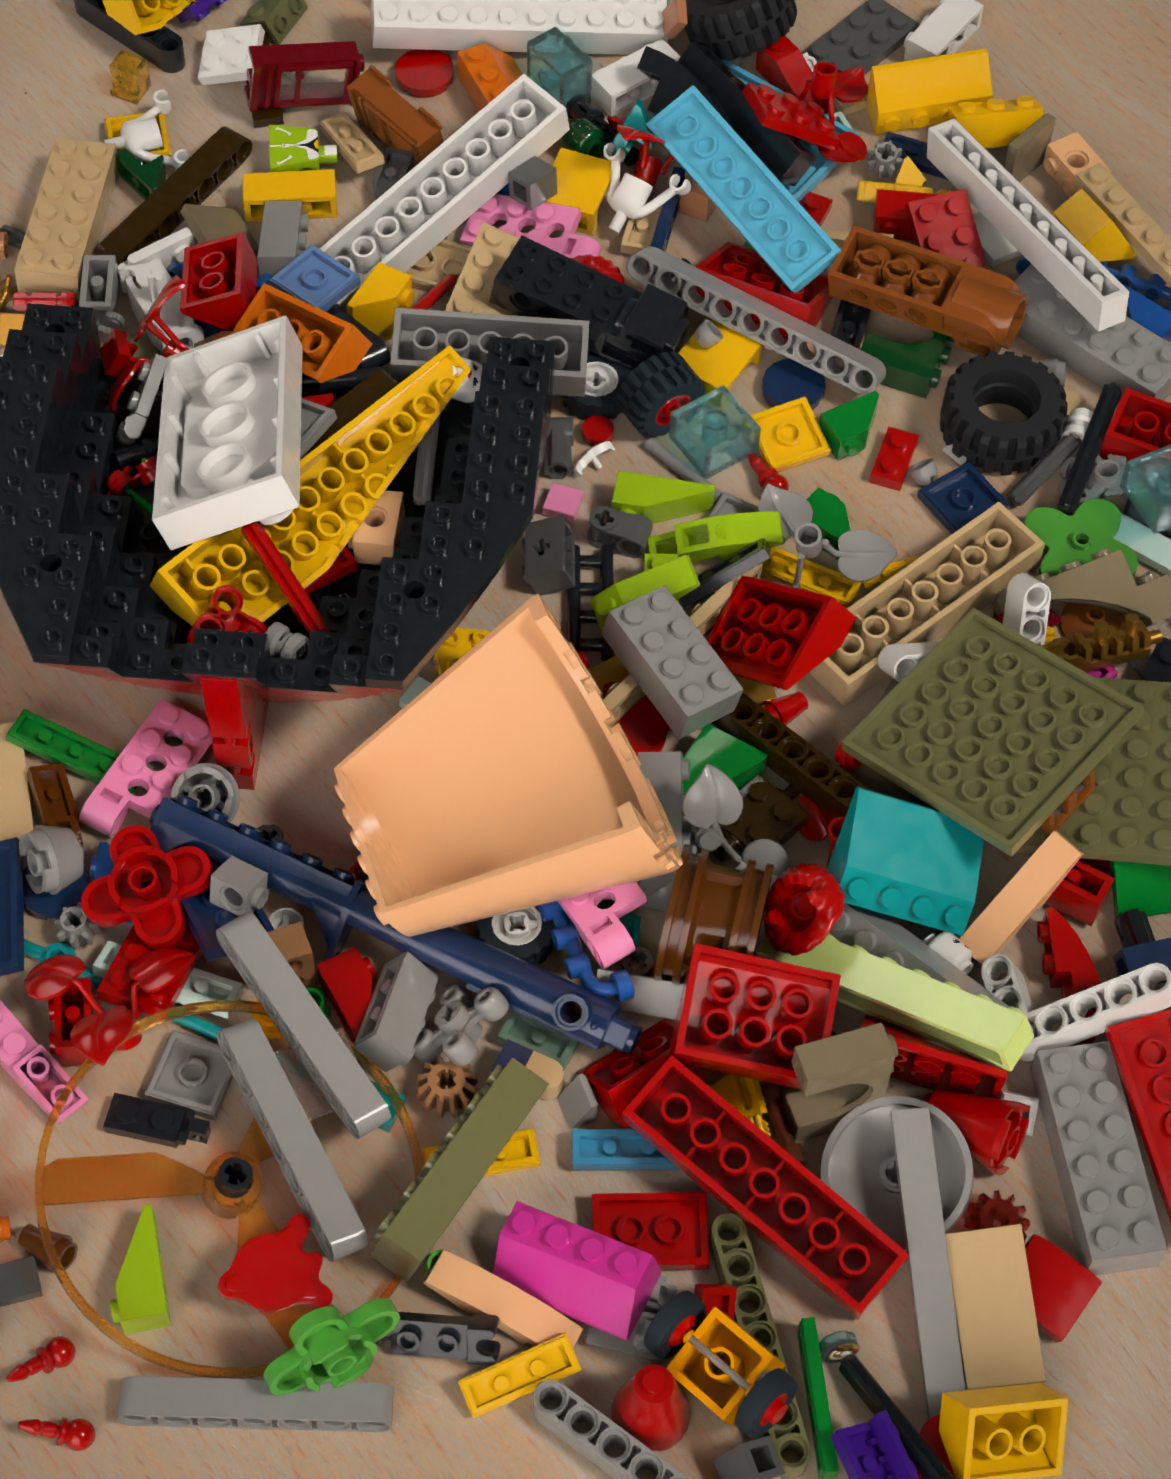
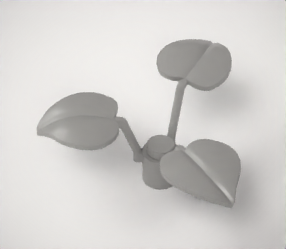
[758,484,897,588]
[638,764,791,912]

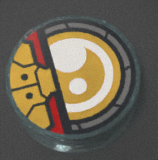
[819,1330,860,1363]

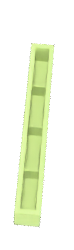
[755,934,1034,1072]

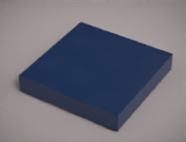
[917,462,1010,534]

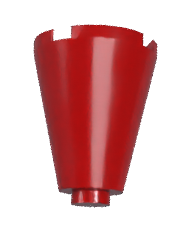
[923,1089,1030,1176]
[611,1364,690,1452]

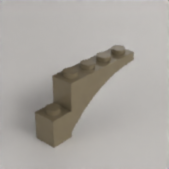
[992,547,1171,627]

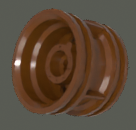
[654,844,774,986]

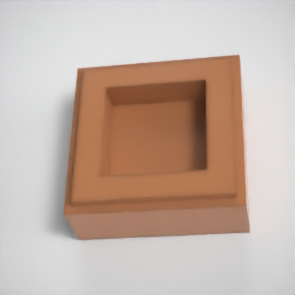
[662,0,688,39]

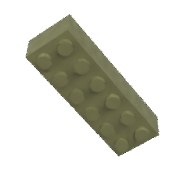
[370,1057,549,1283]

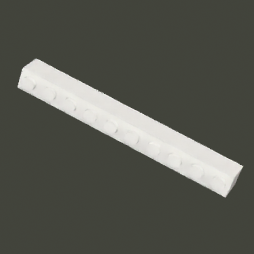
[927,119,1129,332]

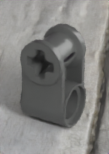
[587,506,653,558]

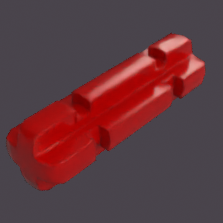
[13,292,76,311]

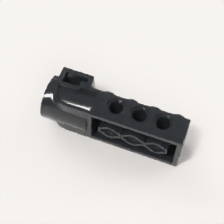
[489,235,690,370]

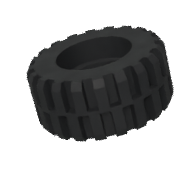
[685,0,797,61]
[939,351,1068,475]

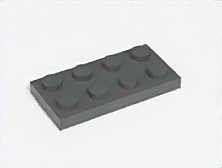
[801,0,919,75]

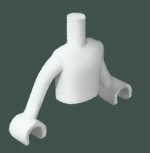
[104,89,189,170]
[603,143,691,234]

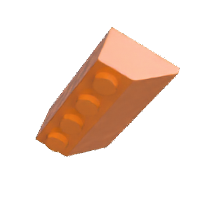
[457,43,561,140]
[233,283,373,383]

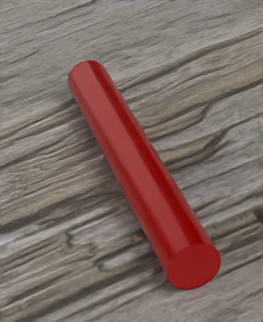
[410,274,457,310]

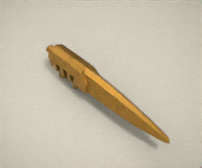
[1040,613,1163,672]

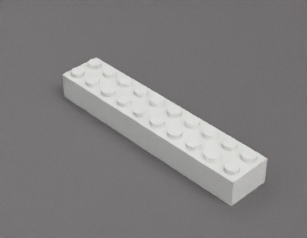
[371,0,669,55]
[320,74,570,313]

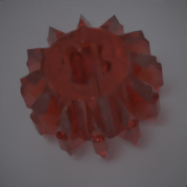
[964,1190,1030,1242]

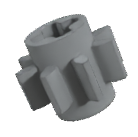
[866,140,904,179]
[54,902,102,950]

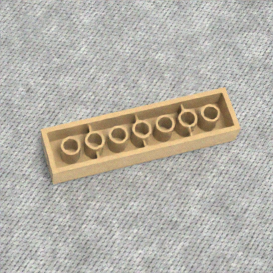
[809,502,1045,707]

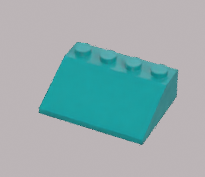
[827,786,984,936]

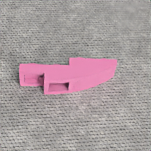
[0,1000,89,1125]

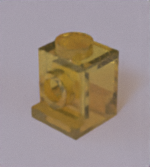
[109,50,151,105]

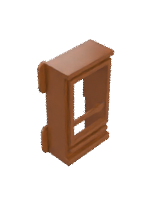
[346,65,444,169]

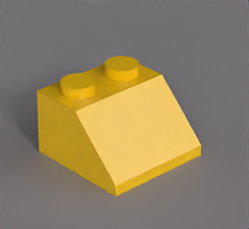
[1053,188,1137,262]
[347,262,415,342]

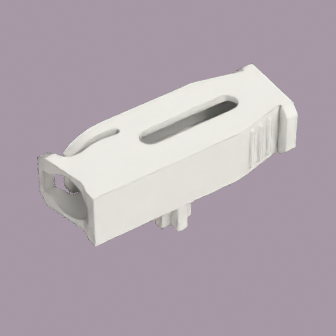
[118,259,204,352]

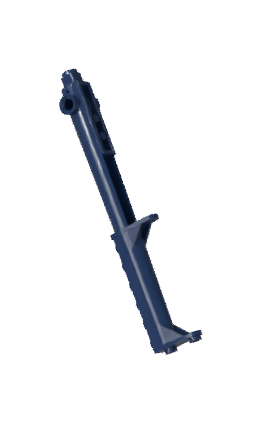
[150,794,643,1054]

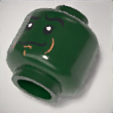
[562,118,606,158]

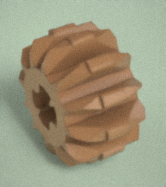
[416,1055,478,1119]

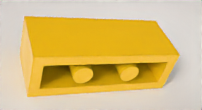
[948,95,1044,148]
[243,169,338,222]

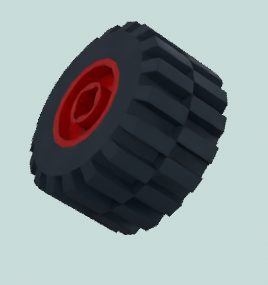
[617,352,705,438]

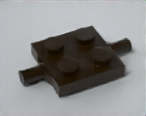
[713,774,809,862]

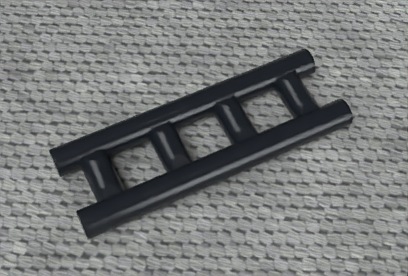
[567,545,615,662]

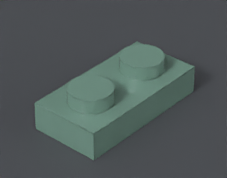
[498,1010,580,1072]

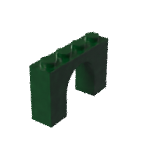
[860,331,954,399]

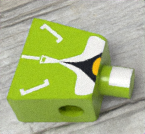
[269,125,338,172]

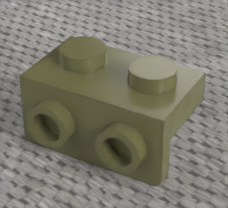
[240,0,308,44]

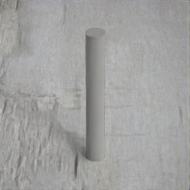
[644,437,723,503]

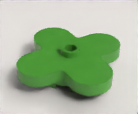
[1024,498,1138,578]
[263,1298,400,1395]

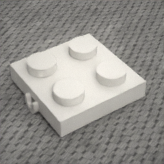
[198,24,265,85]

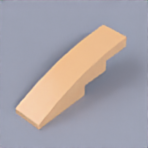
[423,1250,584,1347]

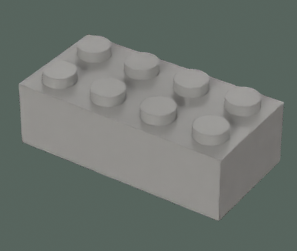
[601,585,744,739]

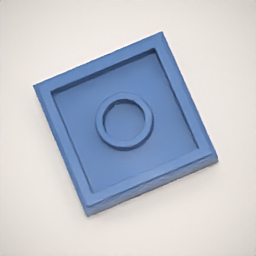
[269,245,360,312]

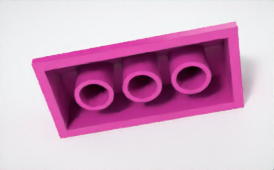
[493,1201,662,1341]

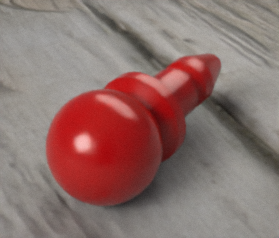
[747,453,789,491]
[6,1336,76,1382]
[18,1417,95,1451]

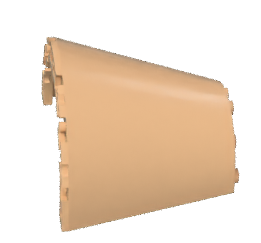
[333,594,683,937]

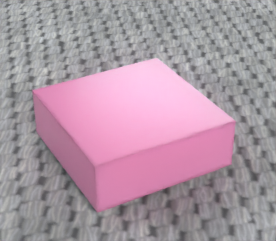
[542,483,584,523]

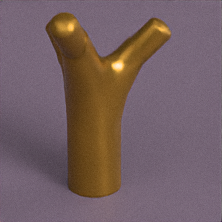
[0,275,18,313]

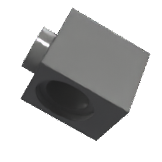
[210,856,269,916]

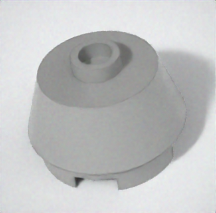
[171,763,240,822]
[19,825,84,895]

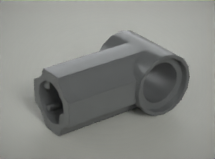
[543,417,573,479]

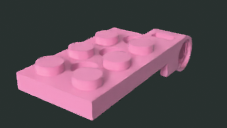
[460,194,601,258]
[79,698,213,838]
[558,881,647,969]

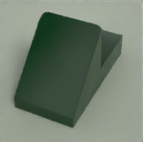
[115,149,166,200]

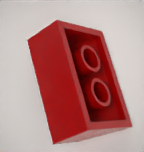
[180,232,258,330]
[577,1018,715,1129]

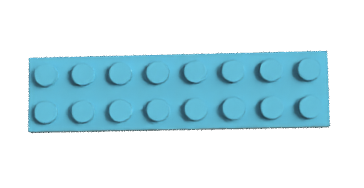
[646,85,841,292]

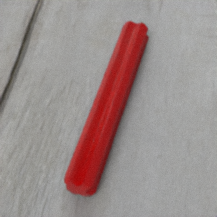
[241,521,330,635]

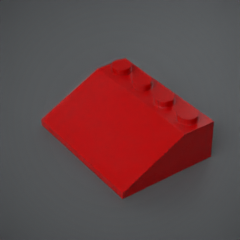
[696,241,833,339]
[706,575,857,690]
[668,943,841,1090]
[860,1015,1008,1099]

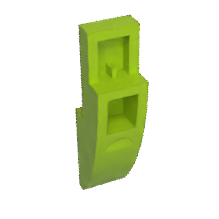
[648,511,785,563]

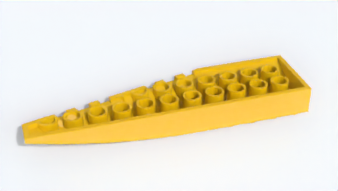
[149,345,472,629]

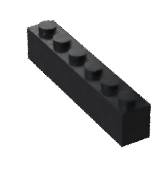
[677,42,816,187]

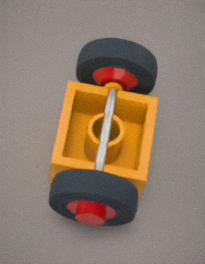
[644,1291,798,1438]

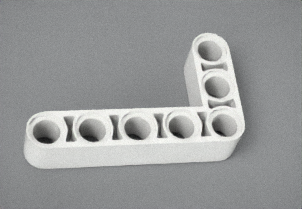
[878,573,1051,682]
[981,954,1171,1061]

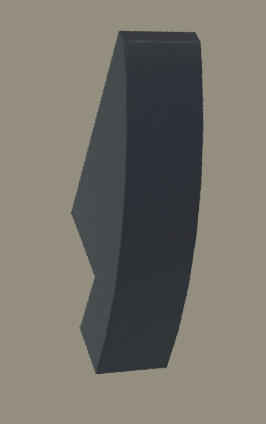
[637,46,733,129]

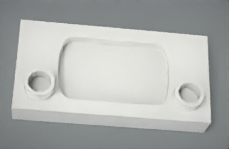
[152,315,303,550]

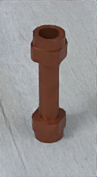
[760,1082,807,1166]

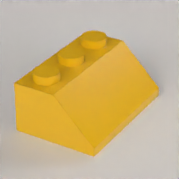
[939,1382,1069,1479]

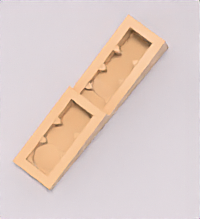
[959,831,1084,965]

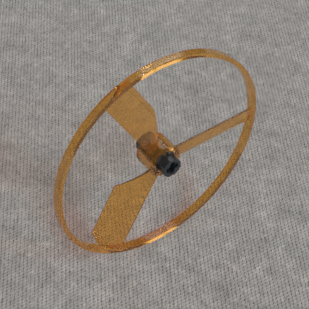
[35,1000,424,1379]

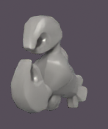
[1058,447,1158,509]

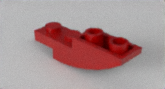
[1037,907,1101,1046]

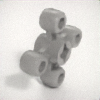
[414,985,509,1066]

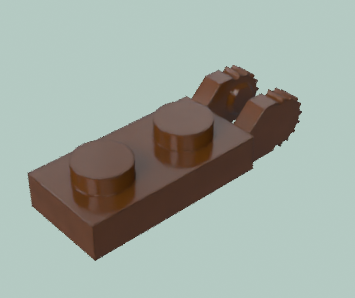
[27,763,83,847]

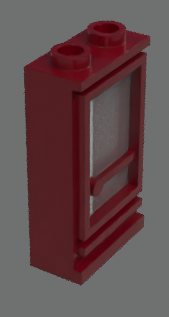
[244,41,365,112]

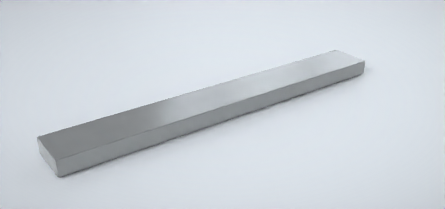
[889,1107,965,1420]

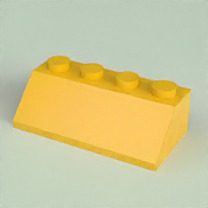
[865,48,993,135]

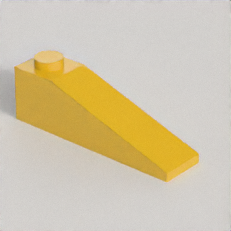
[102,0,196,35]

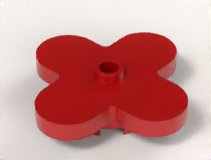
[81,825,213,949]

